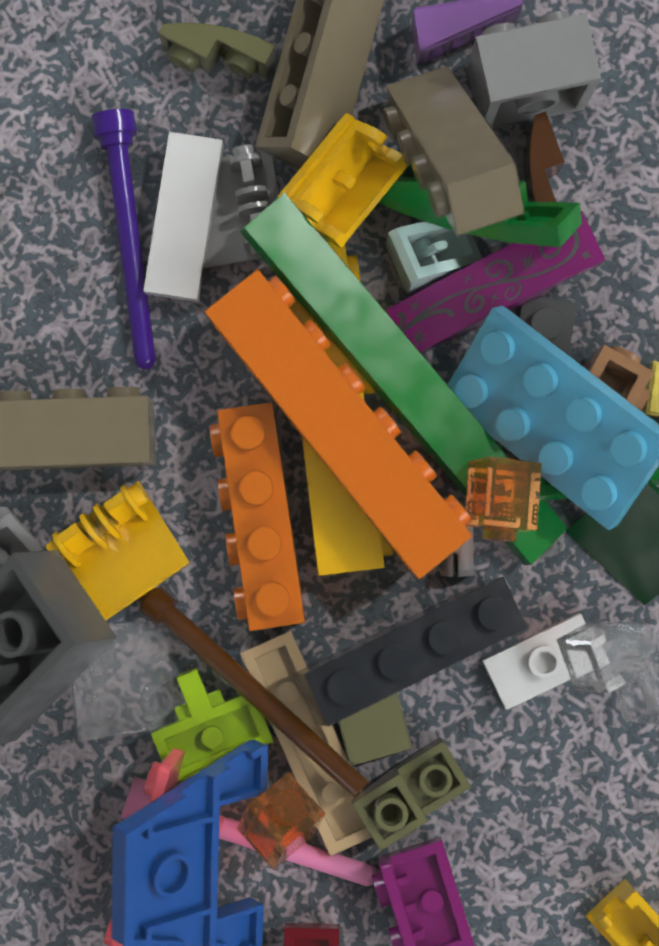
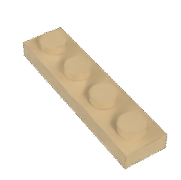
[240,630,372,856]

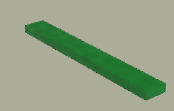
[239,192,568,565]

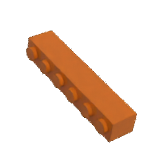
[204,269,473,579]

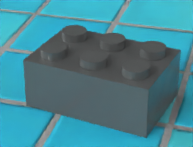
[0,550,117,744]

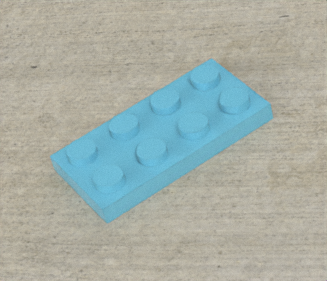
[448,305,659,530]

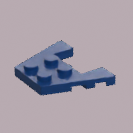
[111,740,268,946]

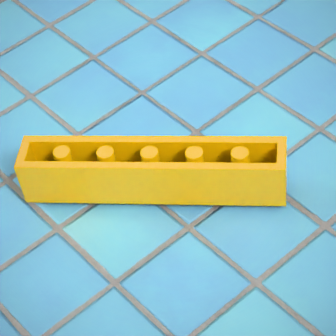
[285,242,393,576]

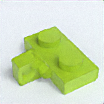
[151,667,274,782]

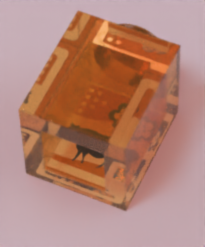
[465,457,542,542]
[237,772,326,870]

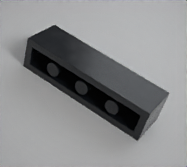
[293,577,527,727]

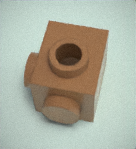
[585,345,654,411]

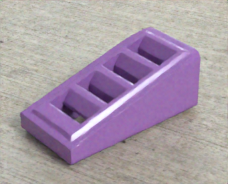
[411,0,523,64]

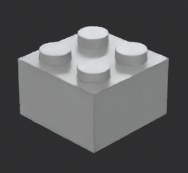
[467,11,601,129]

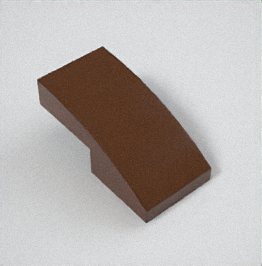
[524,111,565,202]

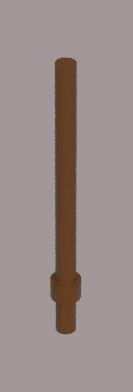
[137,586,369,799]

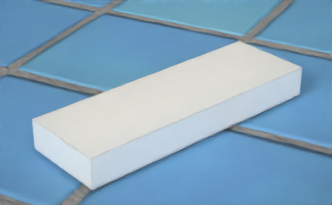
[143,132,224,302]

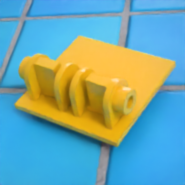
[46,480,190,621]

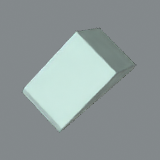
[386,221,482,295]

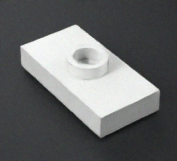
[481,613,605,710]

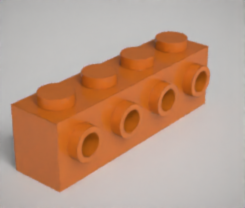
[210,402,306,631]

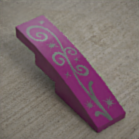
[384,210,606,354]

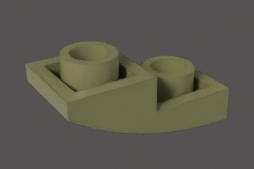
[158,22,277,79]
[351,737,471,851]

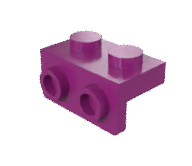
[372,836,475,946]

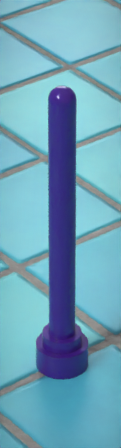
[91,109,156,370]

